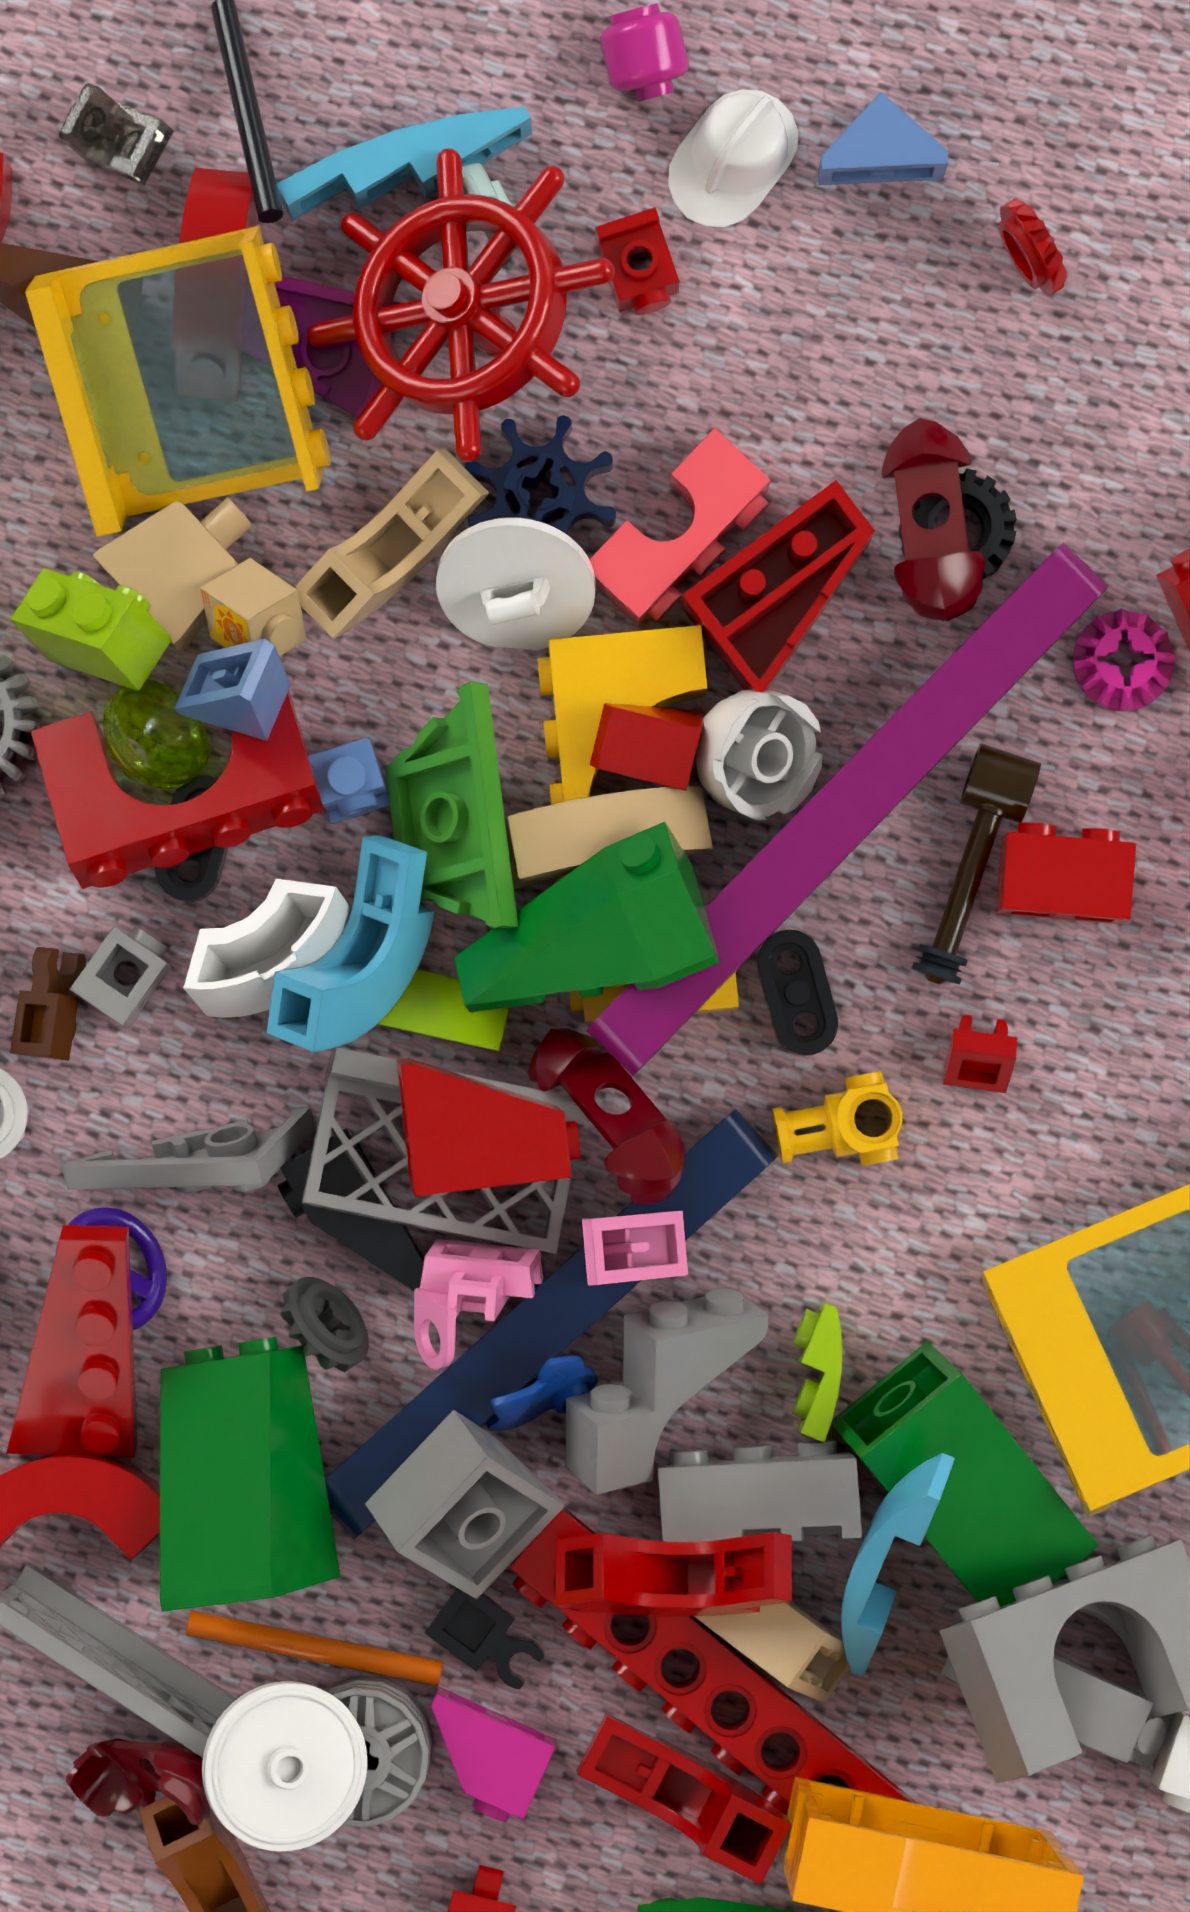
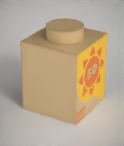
[200,558,307,657]

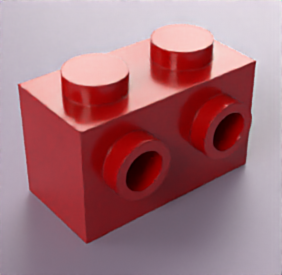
[995,822,1137,925]

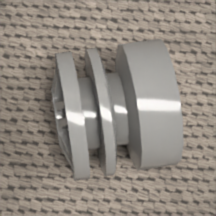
[326,1675,434,1828]

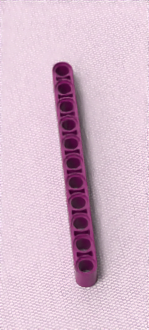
[586,542,1109,1076]

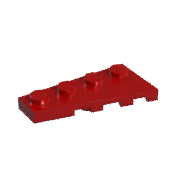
[6,1225,137,1457]

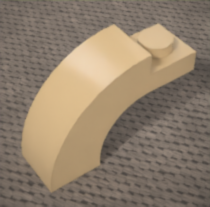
[294,448,489,639]

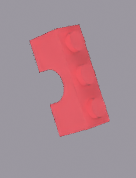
[589,428,770,627]

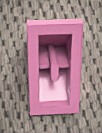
[582,1210,688,1286]

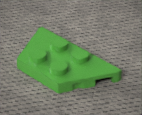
[385,682,519,929]

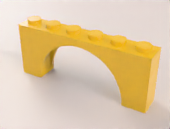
[537,625,739,1025]

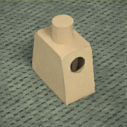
[92,497,253,653]

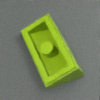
[376,969,510,1053]

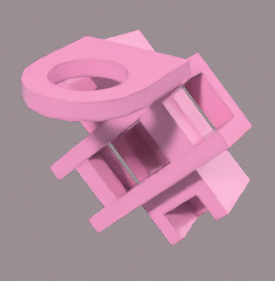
[414,1239,543,1370]

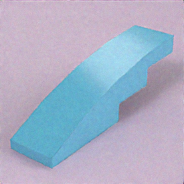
[277,107,532,221]

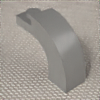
[941,1655,1175,1769]

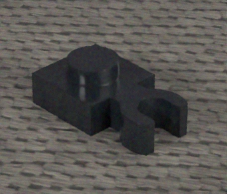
[425,1588,545,1689]

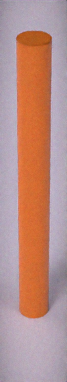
[186,1610,444,1687]

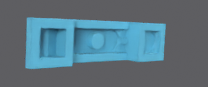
[841,1453,955,1677]

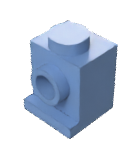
[308,737,390,824]

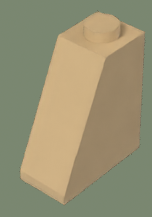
[694,1601,850,1704]

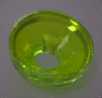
[103,679,209,789]

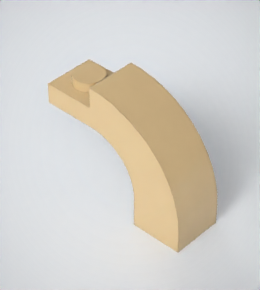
[505,786,713,889]

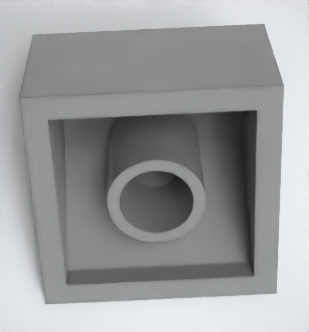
[365,1410,565,1599]

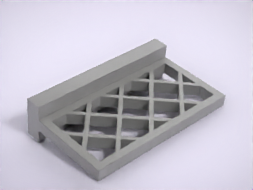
[301,1047,586,1256]
[0,1563,237,1758]

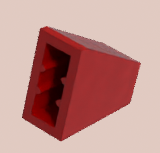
[396,1058,580,1196]

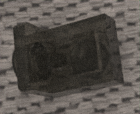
[59,83,174,186]

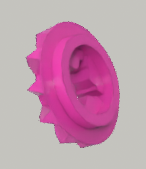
[1073,609,1176,711]

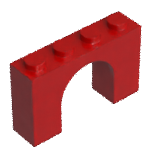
[31,690,326,889]

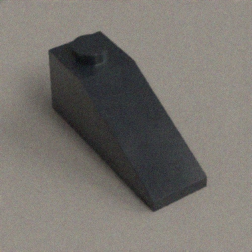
[277,1128,425,1291]

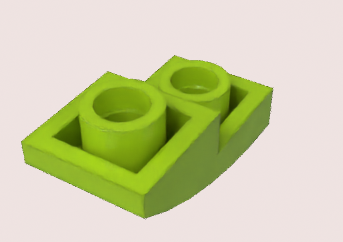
[792,1301,843,1443]

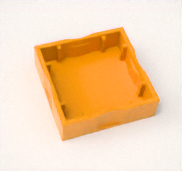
[779,1777,1084,1912]

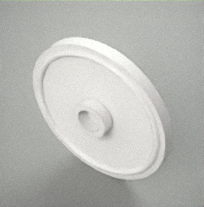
[436,518,596,650]
[202,1681,367,1852]

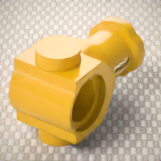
[772,1071,903,1166]

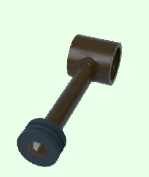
[911,743,1041,985]

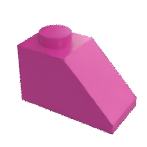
[431,1687,556,1822]

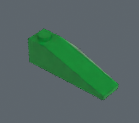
[454,822,720,1012]

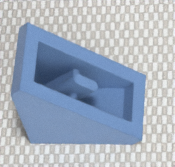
[818,92,948,185]
[174,638,291,741]

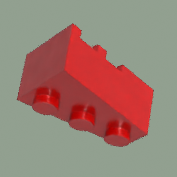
[680,480,875,692]

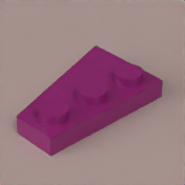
[241,273,401,418]

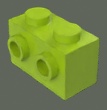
[10,568,172,691]

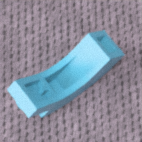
[266,835,435,1052]

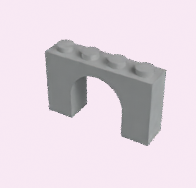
[939,1535,1190,1783]

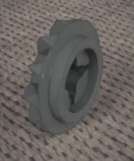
[280,1277,369,1373]

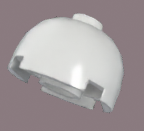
[694,690,823,820]

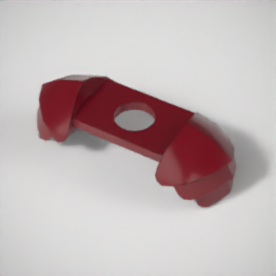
[882,418,985,621]
[527,1028,686,1205]
[66,1738,212,1825]

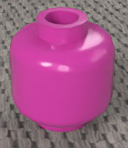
[600,3,689,102]

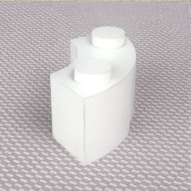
[183,879,351,1018]

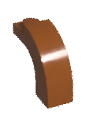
[138,1796,271,1912]

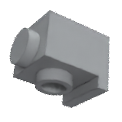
[70,925,172,1029]

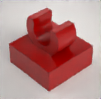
[943,1014,1018,1093]
[447,1865,516,1912]

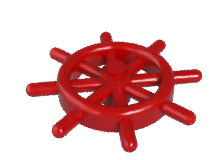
[306,148,615,462]

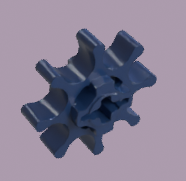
[464,415,616,536]

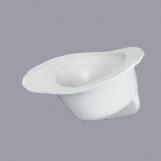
[668,89,798,227]

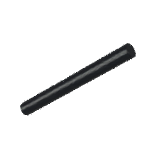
[211,0,283,223]

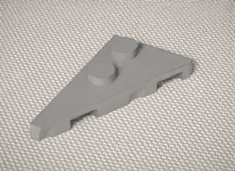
[62,1107,316,1193]

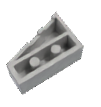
[657,1440,862,1542]

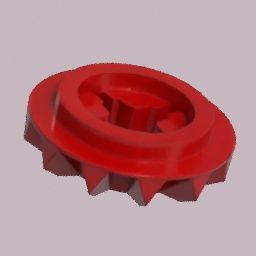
[998,198,1067,295]

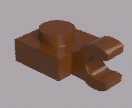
[10,947,86,1061]

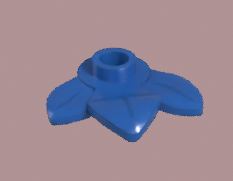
[486,1356,598,1431]

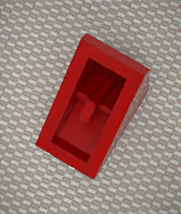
[589,703,707,791]

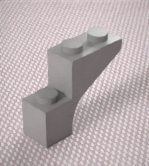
[565,1288,769,1495]

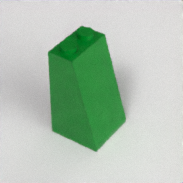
[160,1337,341,1612]
[831,1341,1099,1607]

